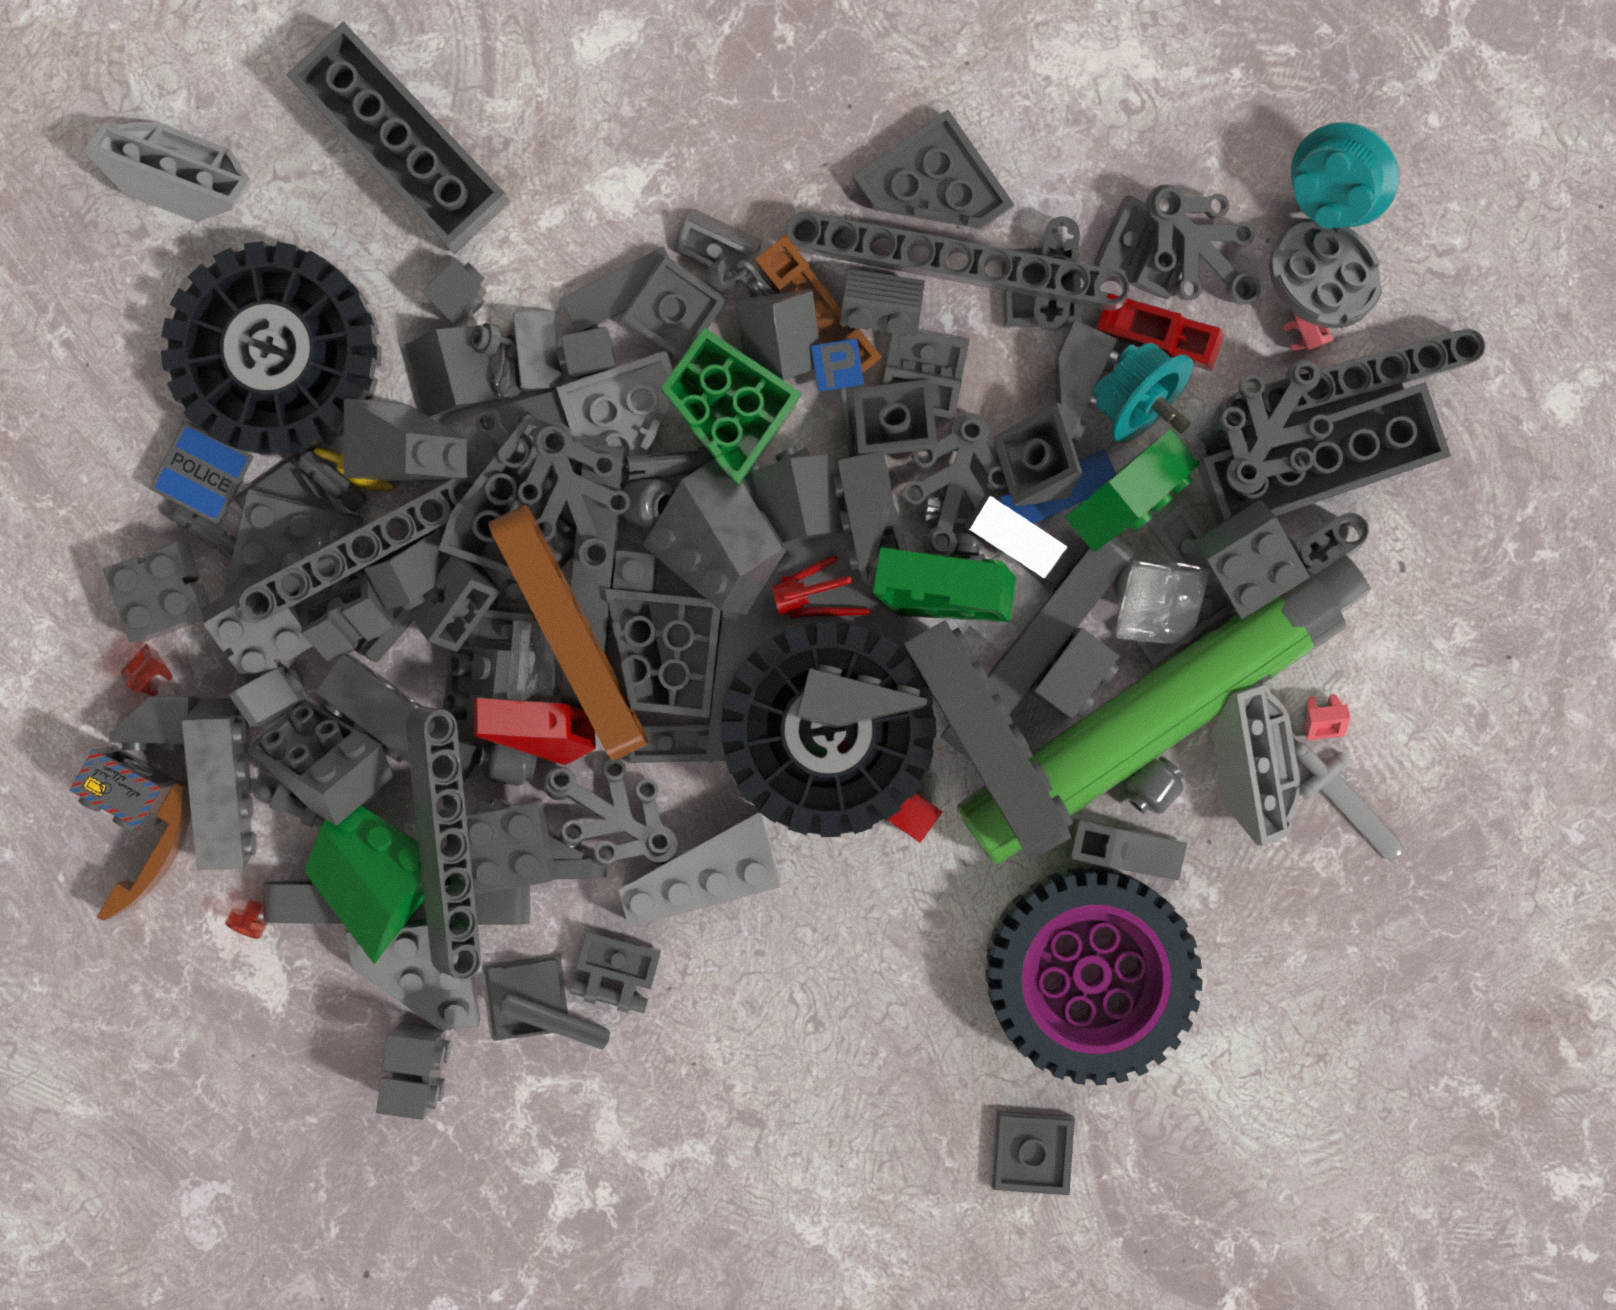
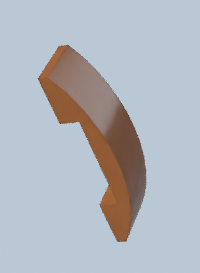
[755,235,882,373]
[97,780,191,921]

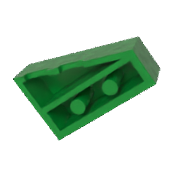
[1064,429,1200,552]
[873,547,1016,622]

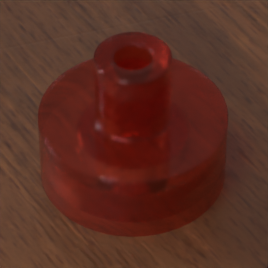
[225,899,267,939]

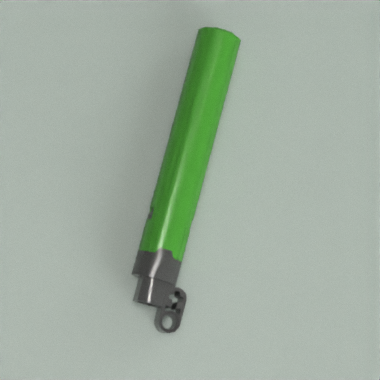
[957,513,1371,865]

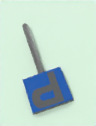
[811,338,864,458]

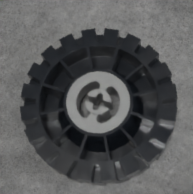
[161,241,382,457]
[721,621,936,837]

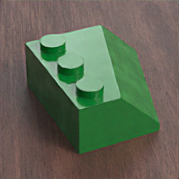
[304,805,424,965]

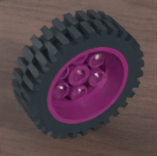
[985,867,1203,1086]

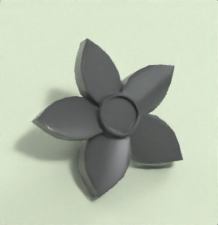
[1198,423,1246,455]

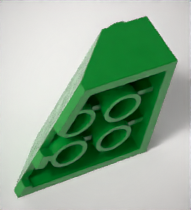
[661,328,802,487]

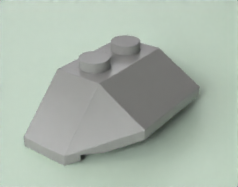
[85,122,250,222]
[1211,684,1301,846]

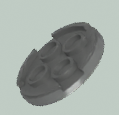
[1269,219,1382,328]

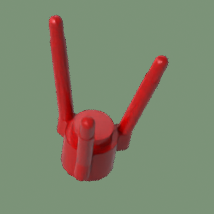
[772,555,870,619]

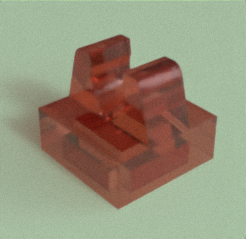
[121,643,173,696]

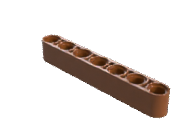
[489,505,649,761]

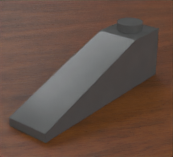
[439,414,560,576]

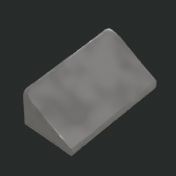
[674,209,762,283]
[513,311,562,392]

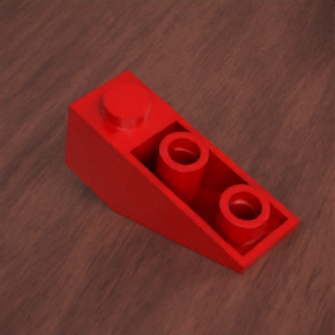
[473,698,596,766]

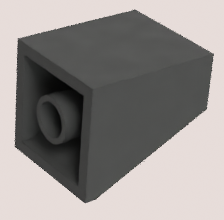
[344,398,467,482]

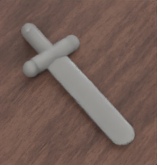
[1295,742,1402,860]

